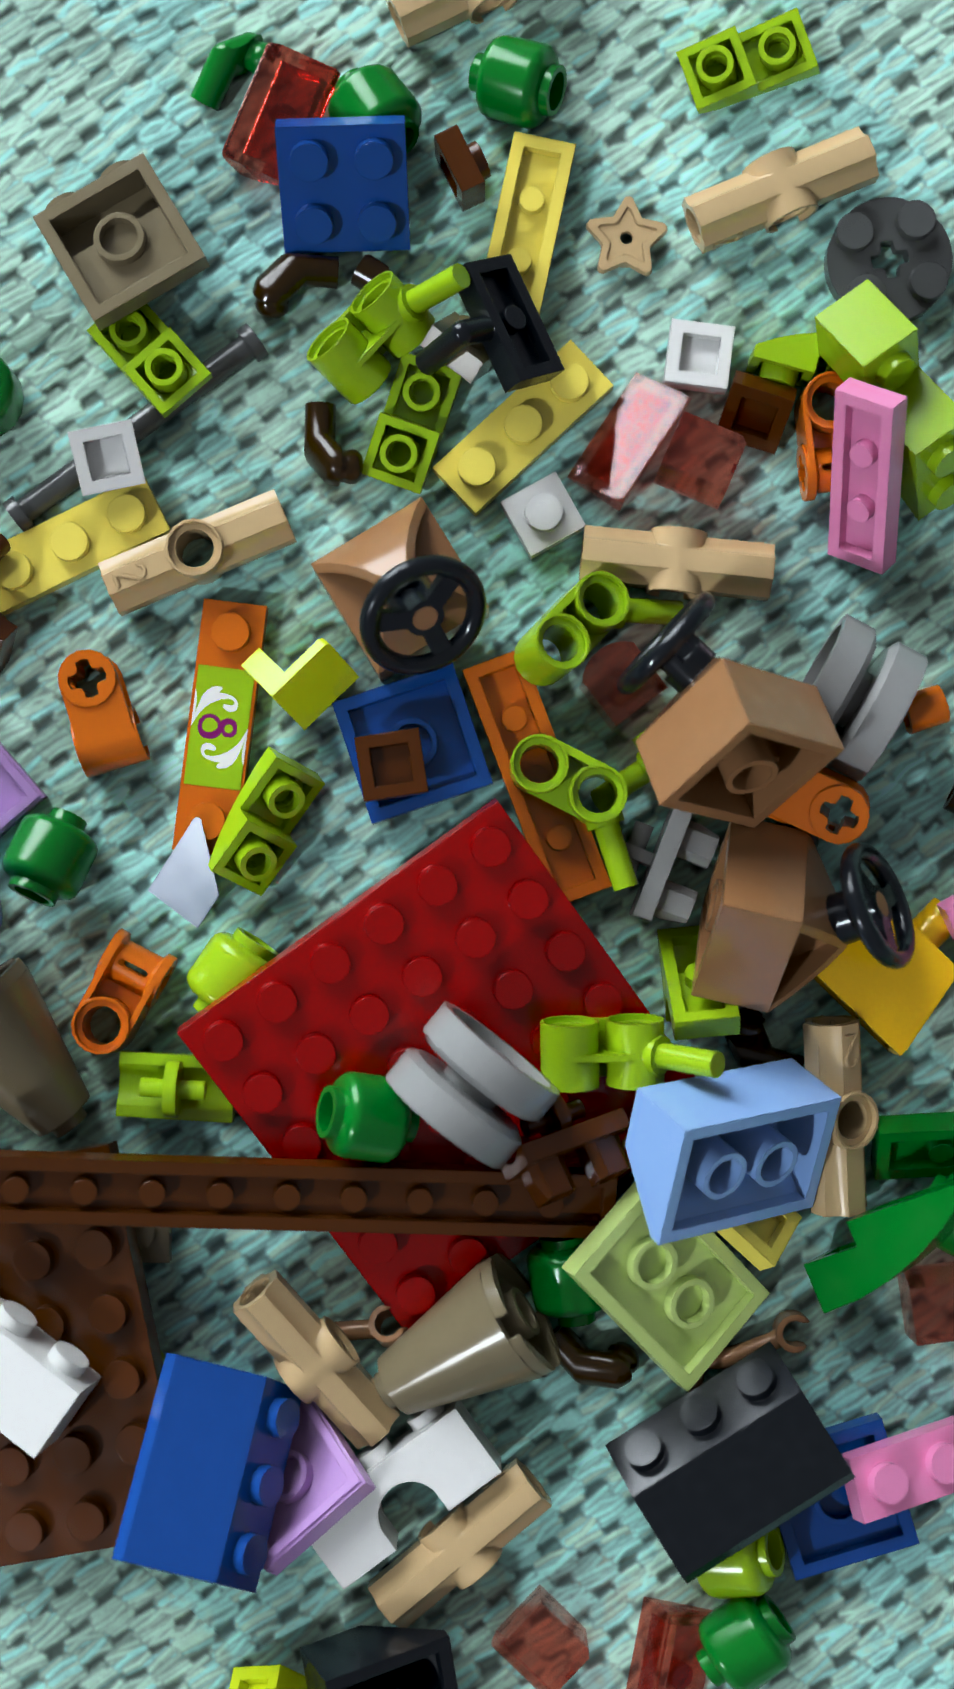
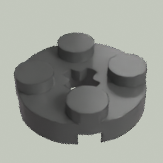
[824,197,953,322]

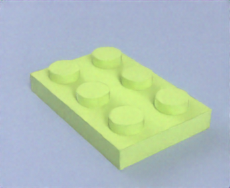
[561,1182,770,1392]

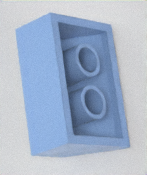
[625,1058,842,1245]

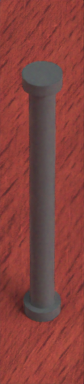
[2,323,269,532]

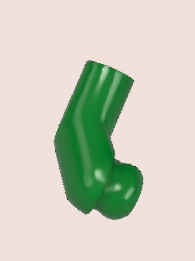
[190,32,277,111]

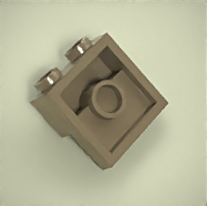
[33,153,210,331]

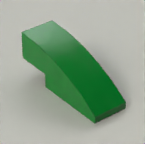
[804,1179,954,1314]

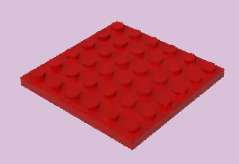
[177,798,695,1329]

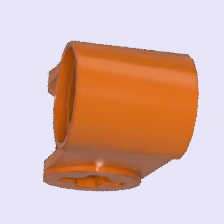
[794,371,843,501]
[58,649,150,778]
[768,767,870,844]
[71,928,178,1055]

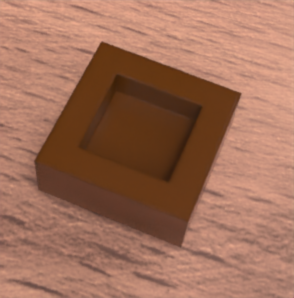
[434,124,491,212]
[715,370,797,454]
[354,727,429,803]

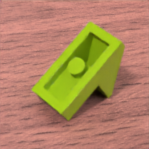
[657,926,740,1041]

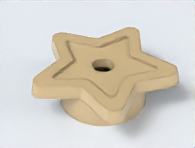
[586,196,667,276]

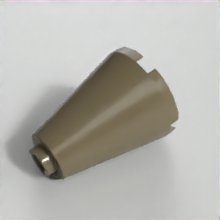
[0,957,90,1138]
[374,1253,561,1415]

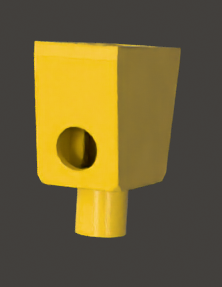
[814,898,954,1056]

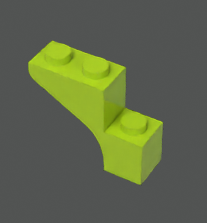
[815,279,954,521]

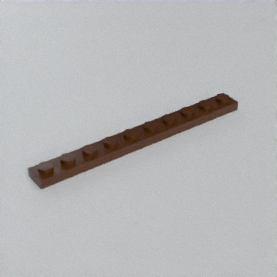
[0,1150,618,1238]

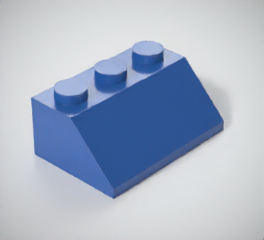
[112,1353,301,1593]

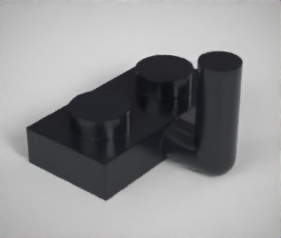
[415,254,565,393]

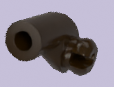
[252,253,339,319]
[304,402,363,486]
[724,1007,804,1068]
[554,1325,639,1389]

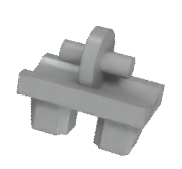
[625,808,720,923]

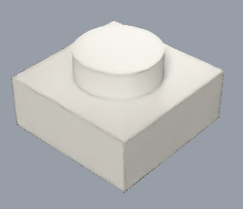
[662,318,735,395]
[67,419,146,496]
[500,471,586,559]

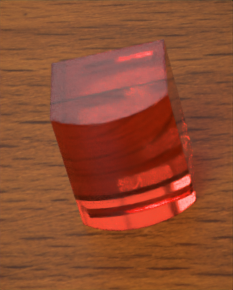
[653,411,746,510]
[579,641,667,731]
[897,1261,954,1346]
[491,1584,589,1689]

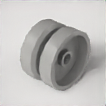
[803,614,928,782]
[385,1001,560,1169]

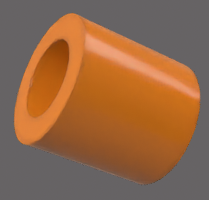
[903,684,950,734]

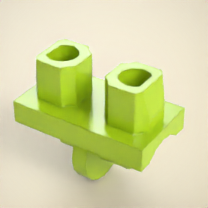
[116,1050,235,1123]

